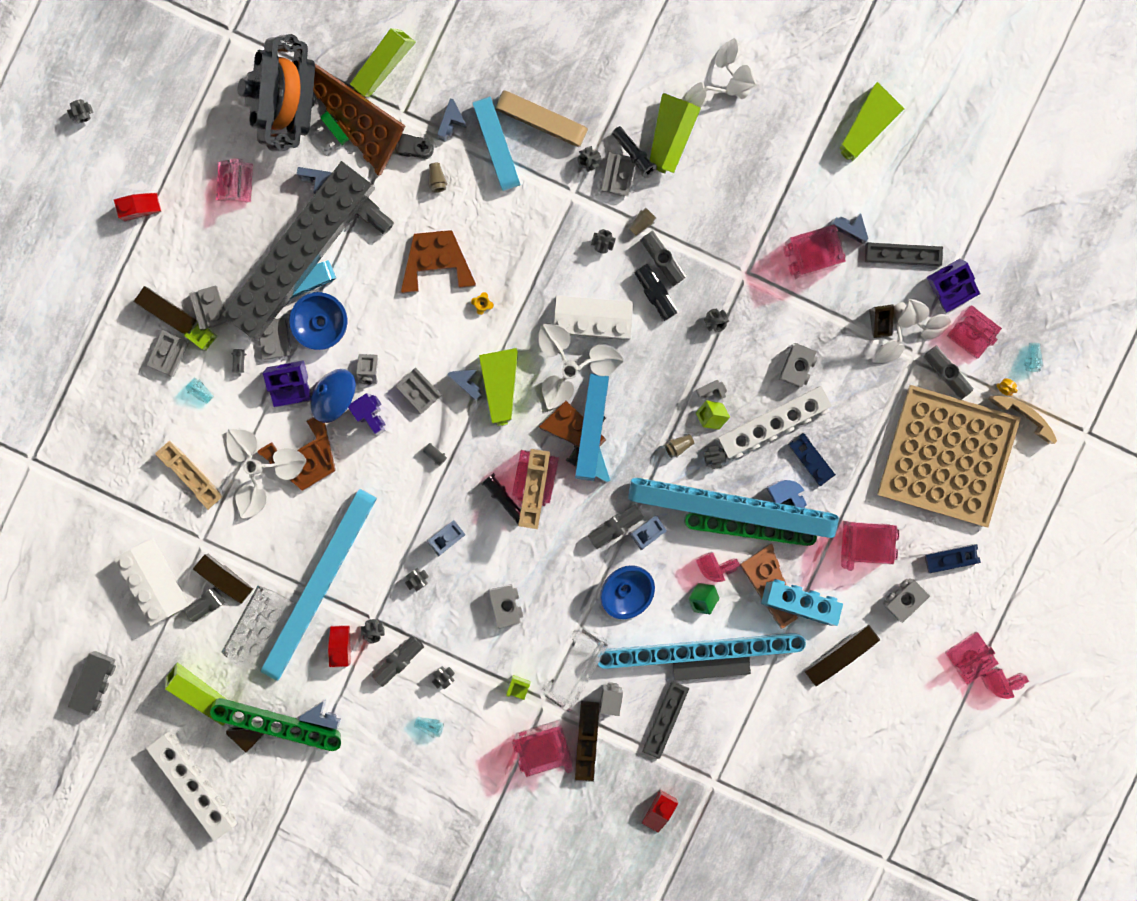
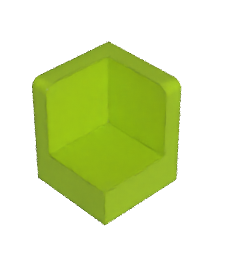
[184,323,218,351]
[696,400,730,430]
[506,675,531,700]

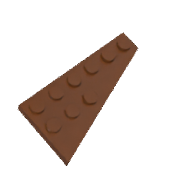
[313,64,406,176]

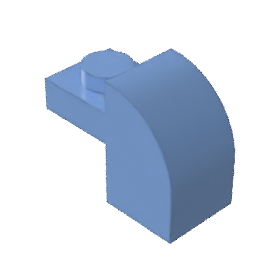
[766,480,807,508]

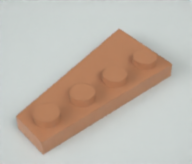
[739,543,798,629]

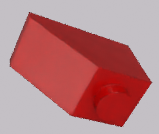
[113,193,162,221]
[328,625,351,667]
[642,790,678,833]

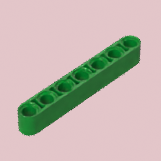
[684,512,817,546]
[210,698,341,751]

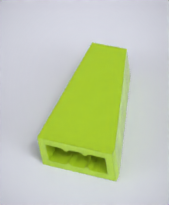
[350,28,416,97]
[839,82,905,162]
[650,93,701,174]
[479,348,518,426]
[165,662,235,726]

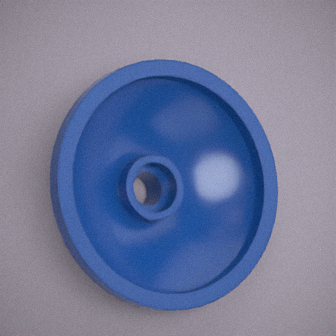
[289,292,348,350]
[311,368,356,423]
[600,565,655,619]

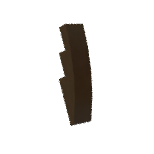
[804,624,880,687]
[575,701,600,782]

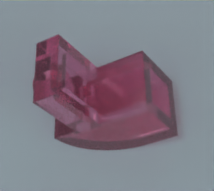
[694,551,740,582]
[980,667,1029,699]

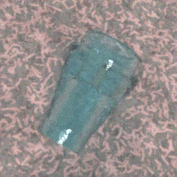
[1024,343,1044,372]
[184,377,214,405]
[414,716,444,738]

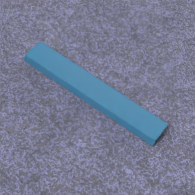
[575,373,609,481]

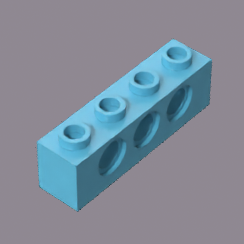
[761,579,843,626]

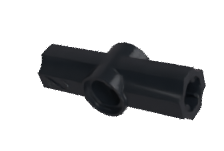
[634,264,678,321]

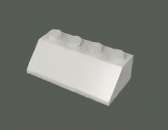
[554,296,633,340]
[113,539,190,626]

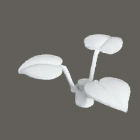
[684,38,757,108]
[872,299,951,363]
[538,324,624,409]
[226,428,306,518]

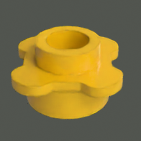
[471,292,494,315]
[996,378,1018,396]

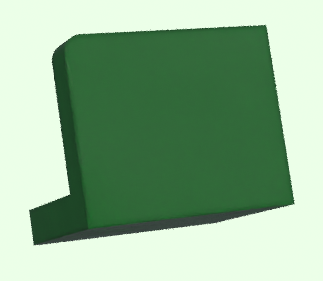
[688,583,719,615]

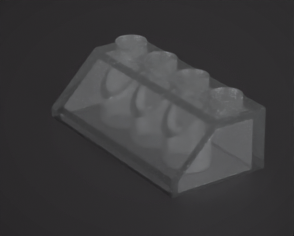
[221,585,296,671]

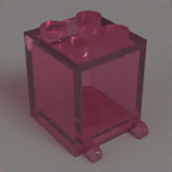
[783,224,846,279]
[512,450,559,506]
[841,520,899,571]
[512,719,573,777]

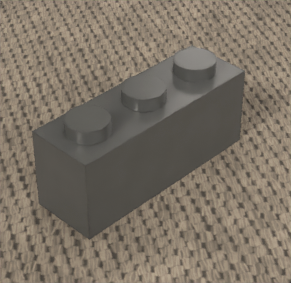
[68,651,116,715]

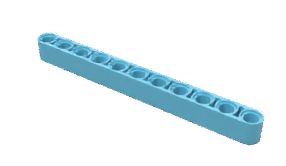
[628,478,839,538]
[261,489,377,681]
[596,633,806,669]

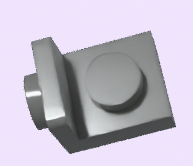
[356,354,378,385]
[695,380,727,399]

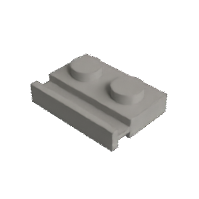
[601,152,635,197]
[189,285,228,331]
[260,317,291,360]
[147,330,189,377]
[396,367,442,414]

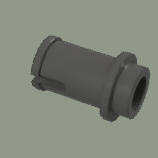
[231,349,247,373]
[422,443,447,466]

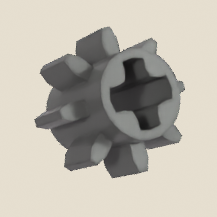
[67,99,93,123]
[577,146,601,172]
[591,229,616,254]
[704,308,729,332]
[704,446,726,469]
[405,568,429,592]
[361,619,385,643]
[432,666,455,690]

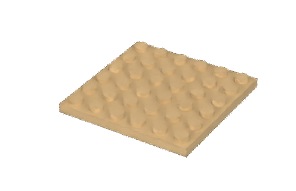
[877,385,1021,528]

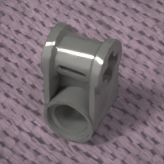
[395,133,434,159]

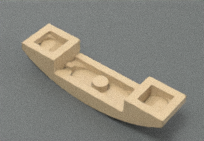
[988,396,1057,444]
[155,440,223,510]
[518,449,550,529]

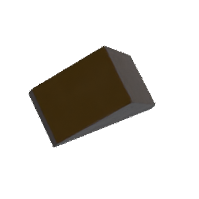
[869,304,894,338]
[226,727,264,753]

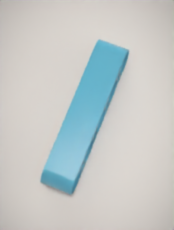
[472,96,521,191]
[289,260,337,300]

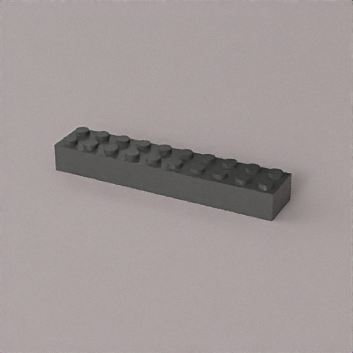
[222,161,375,341]

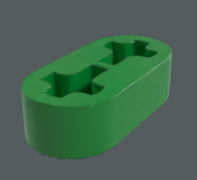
[320,111,349,145]

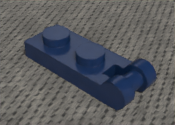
[788,433,836,486]
[924,544,981,573]

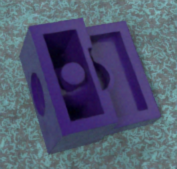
[926,258,981,313]
[262,360,312,407]
[348,393,386,435]

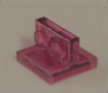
[216,158,253,203]
[947,305,1002,359]
[944,631,999,685]

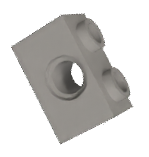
[779,343,818,388]
[883,578,930,623]
[489,584,523,628]
[600,682,623,716]

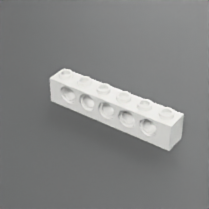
[717,386,832,460]
[146,731,237,841]

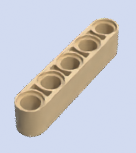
[495,90,588,147]

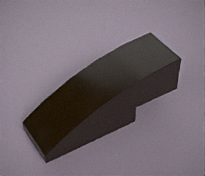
[133,286,197,335]
[193,553,254,604]

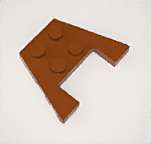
[401,230,476,293]
[257,417,336,491]

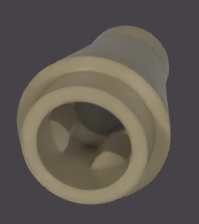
[429,162,448,193]
[629,208,656,236]
[665,434,695,458]

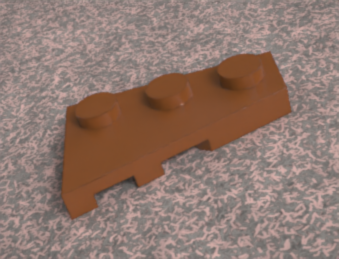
[539,401,606,447]

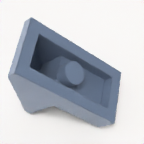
[437,98,467,141]
[297,167,332,194]
[830,213,868,244]
[447,370,482,401]
[630,515,667,550]
[426,520,466,557]
[299,699,341,729]

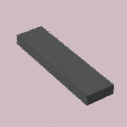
[865,242,943,266]
[673,657,751,681]
[642,680,689,759]

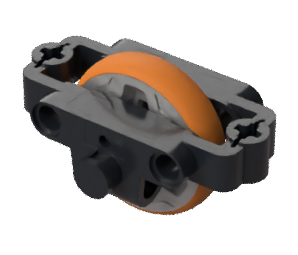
[237,34,315,151]

